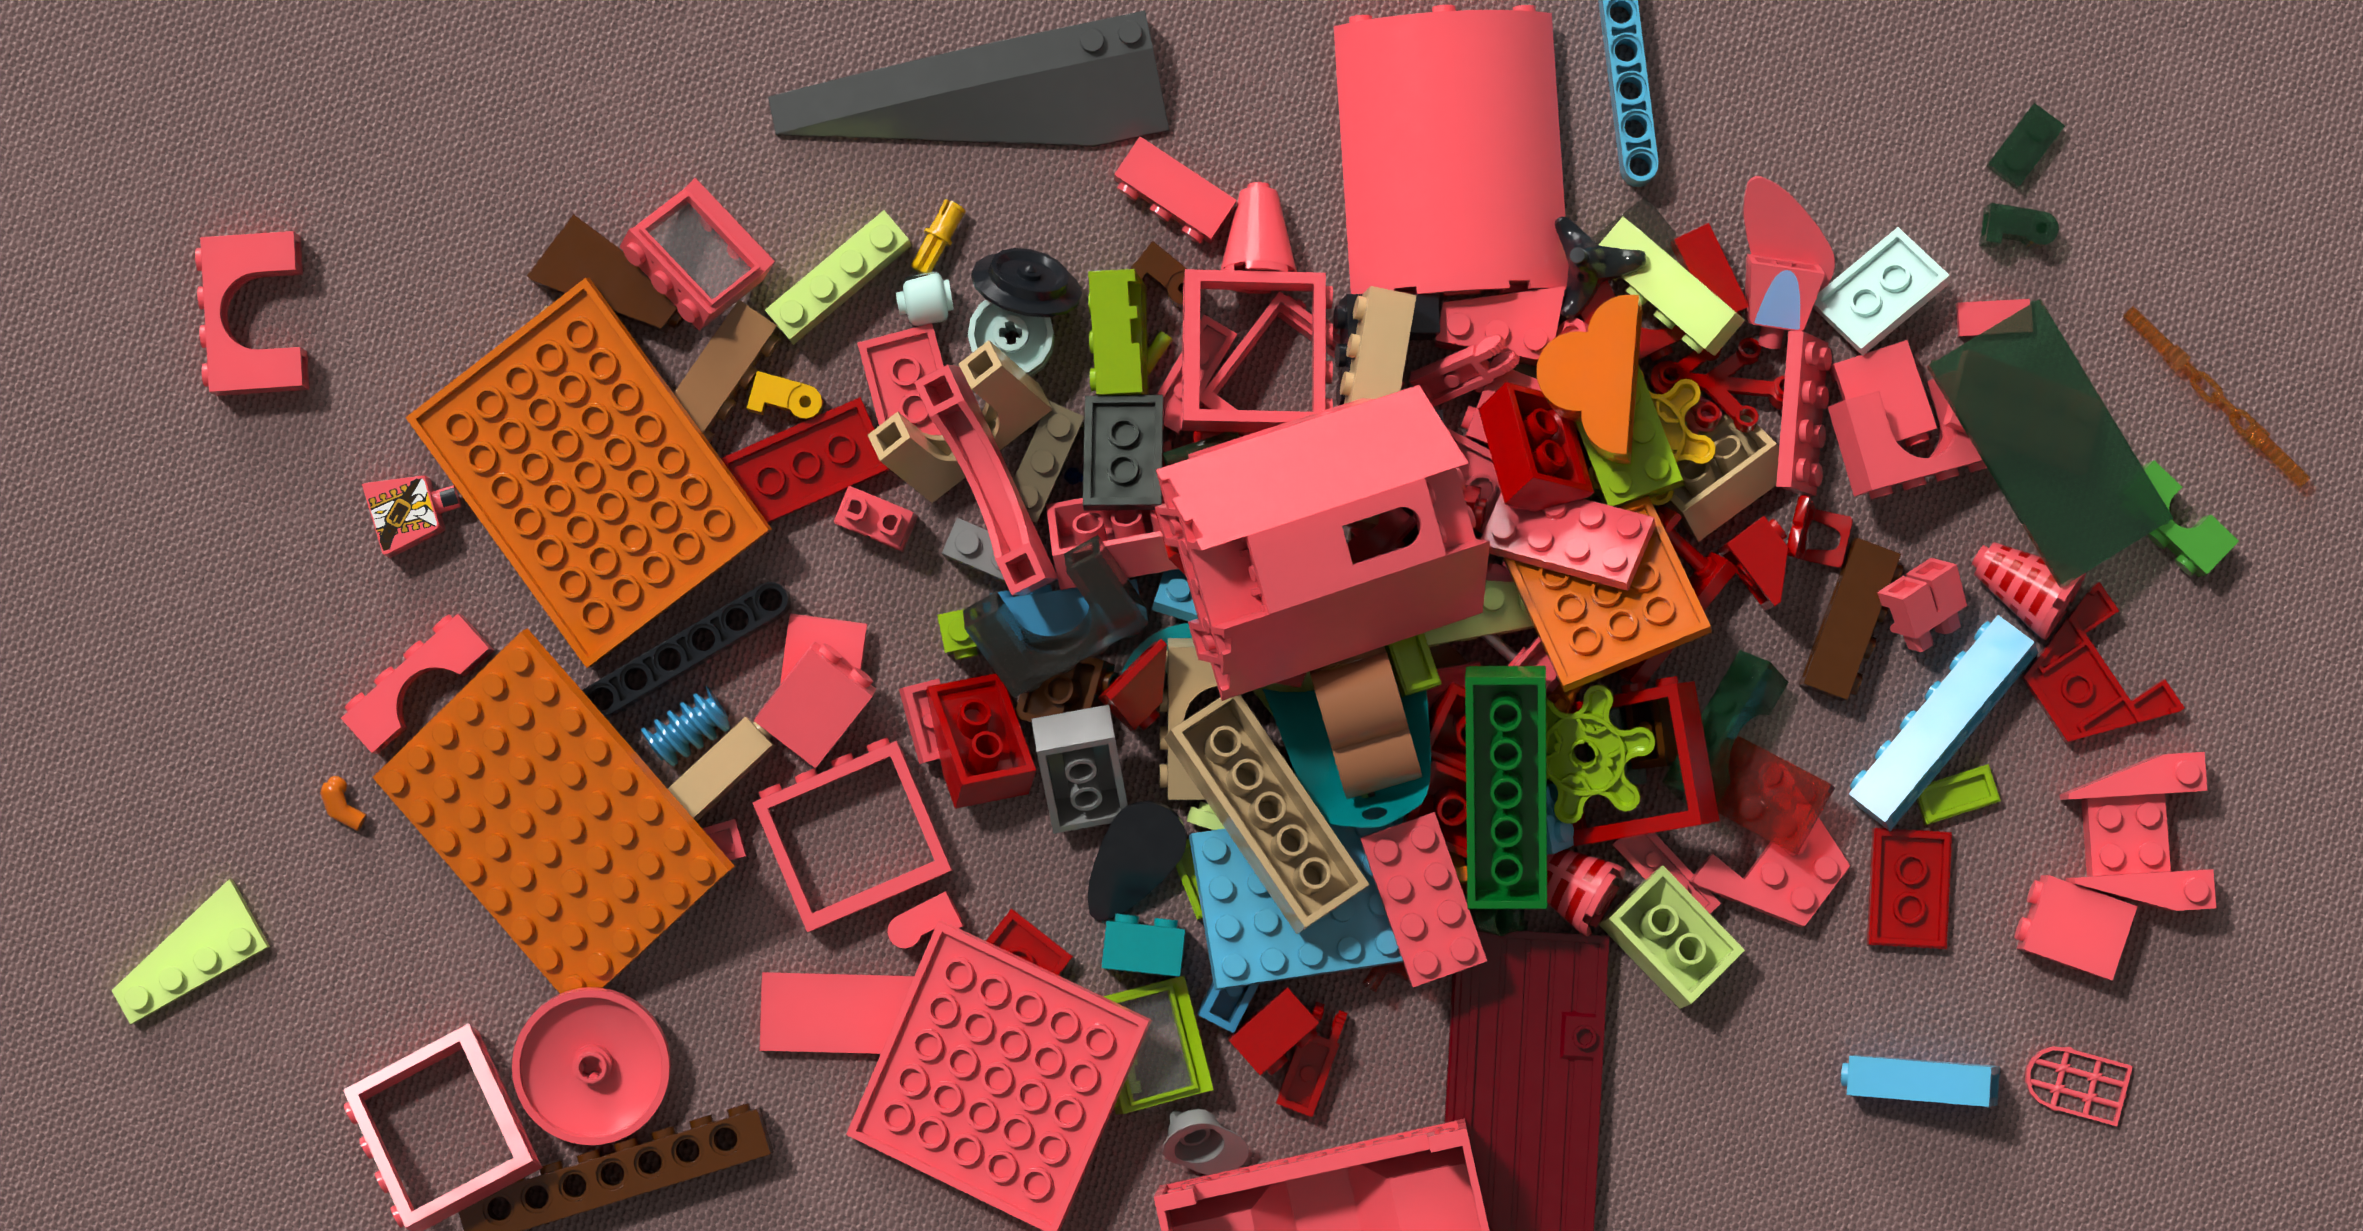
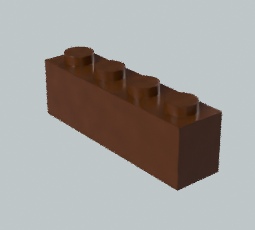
[1798,538,1903,701]

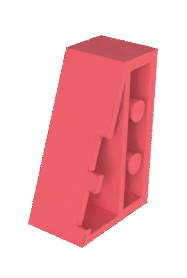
[1435,286,1565,366]

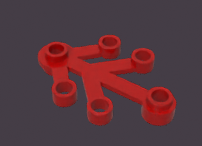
[1650,338,1785,432]

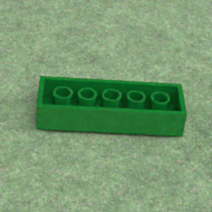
[1465,666,1547,909]

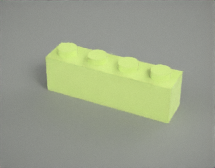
[765,210,912,345]
[1599,217,1745,356]

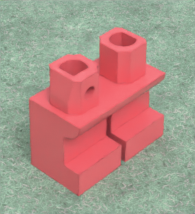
[834,486,918,552]
[1877,558,1967,652]

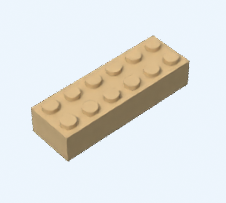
[1164,695,1370,934]

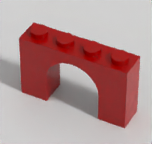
[1577,223,1749,362]

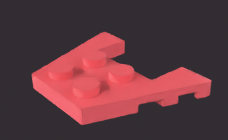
[1688,764,1850,928]

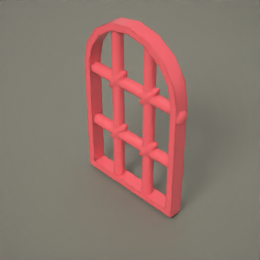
[2025,1046,2133,1126]

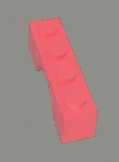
[341,614,494,754]

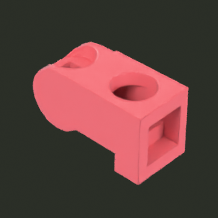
[887,891,965,949]

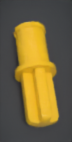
[911,199,966,274]

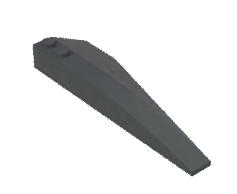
[768,10,1169,147]

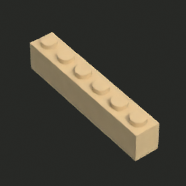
[1340,286,1417,531]

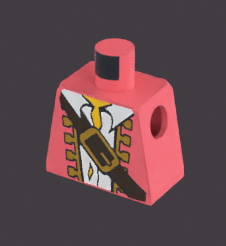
[362,476,461,558]

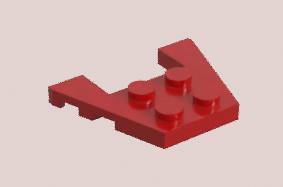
[2021,582,2185,742]

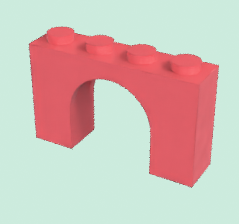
[195,231,310,396]
[1828,371,2005,500]

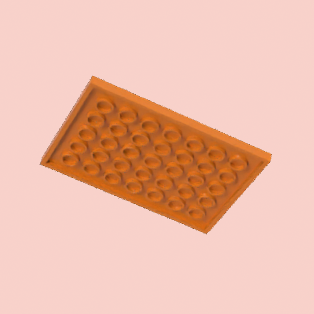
[405,278,772,668]
[372,628,735,994]

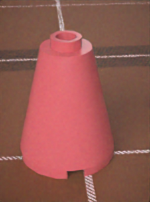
[1220,182,1297,294]

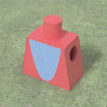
[1745,254,1825,349]

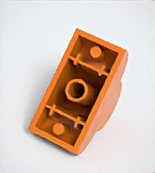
[1536,295,1643,464]

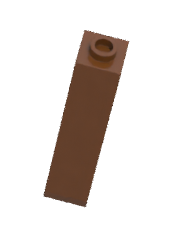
[527,214,684,333]

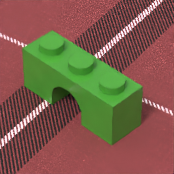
[2114,460,2239,577]

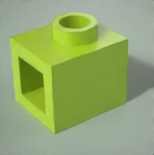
[937,607,985,660]

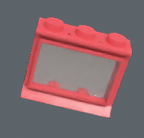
[620,178,775,331]

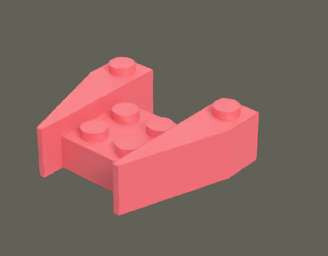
[2059,752,2216,911]

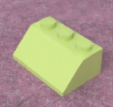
[1599,865,1745,1009]

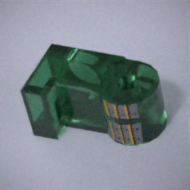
[1979,203,2059,249]

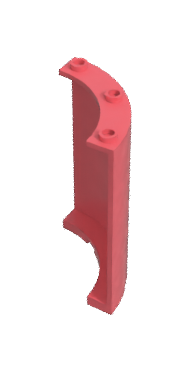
[1334,5,1569,296]

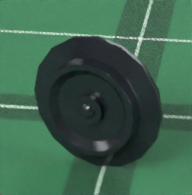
[971,248,1082,318]

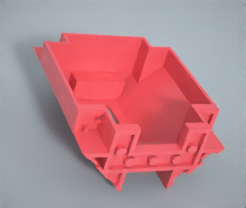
[1155,385,1490,701]

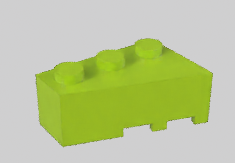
[1088,269,1148,396]

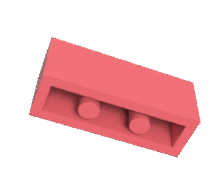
[1114,136,1237,244]

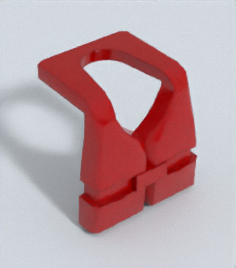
[1787,495,1853,568]

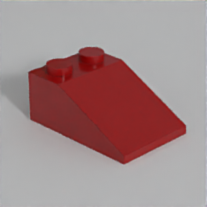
[926,673,1036,809]

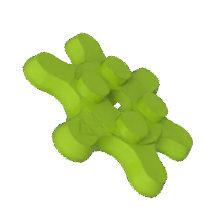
[1546,684,1656,824]

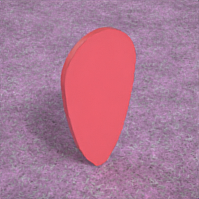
[1743,176,1835,292]

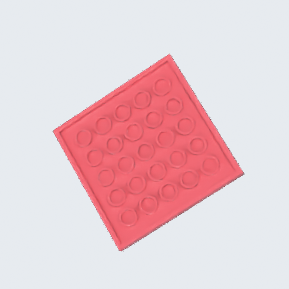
[846,921,1152,1231]

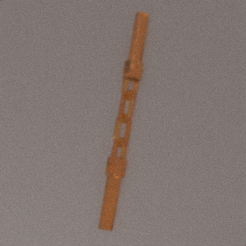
[2122,306,2311,488]

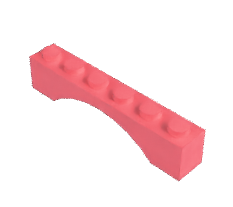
[914,364,1059,596]

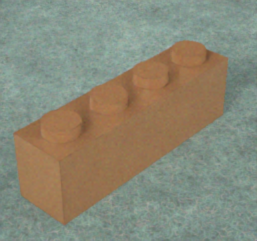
[674,300,781,443]

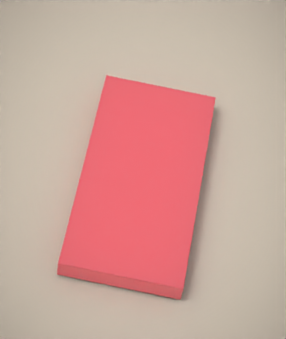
[759,972,914,1054]

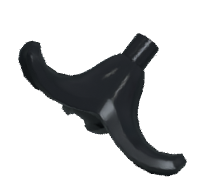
[1555,217,1646,318]

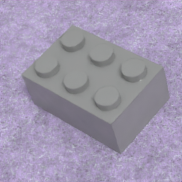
[1031,705,1128,834]

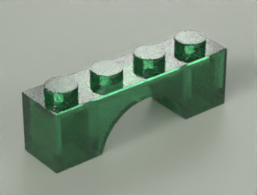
[1662,650,1789,804]

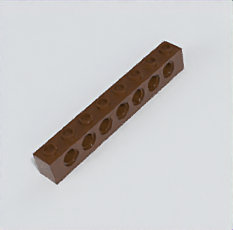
[458,1103,774,1231]

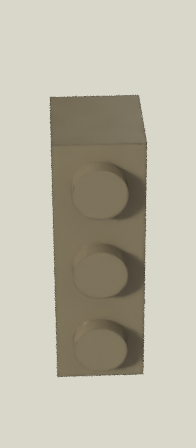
[1013,401,1085,527]

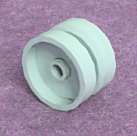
[968,300,1055,377]

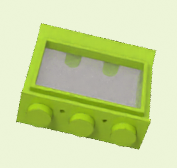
[1103,976,1214,1115]

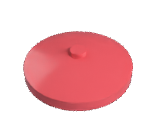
[512,987,671,1145]

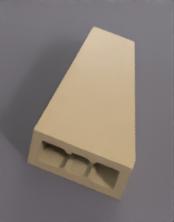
[668,717,776,822]

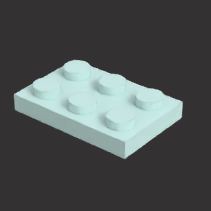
[1813,227,1951,356]

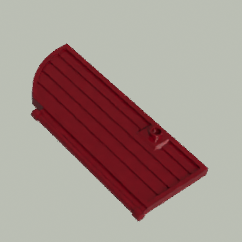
[1444,928,1609,1231]

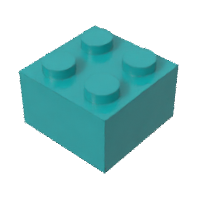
[1101,914,1185,977]

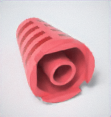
[1971,542,2086,640]
[1547,849,1625,937]

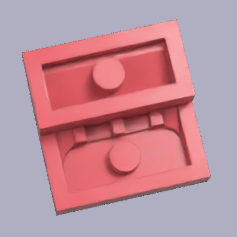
[780,614,867,684]

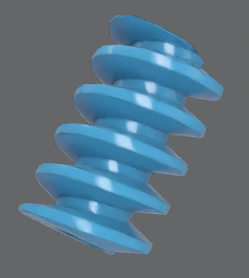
[641,686,730,766]

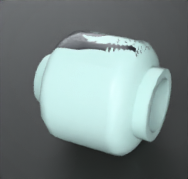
[896,272,954,326]

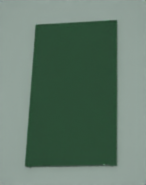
[1926,299,2173,588]

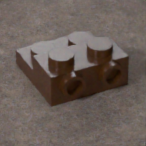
[1015,643,1118,723]

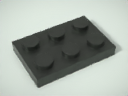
[1083,395,1164,511]

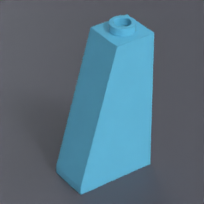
[1841,1055,2000,1107]

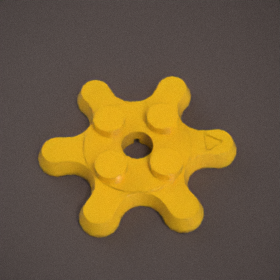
[1573,369,1716,505]

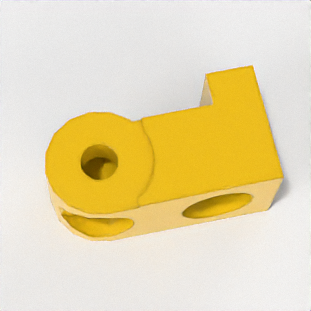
[747,371,823,421]

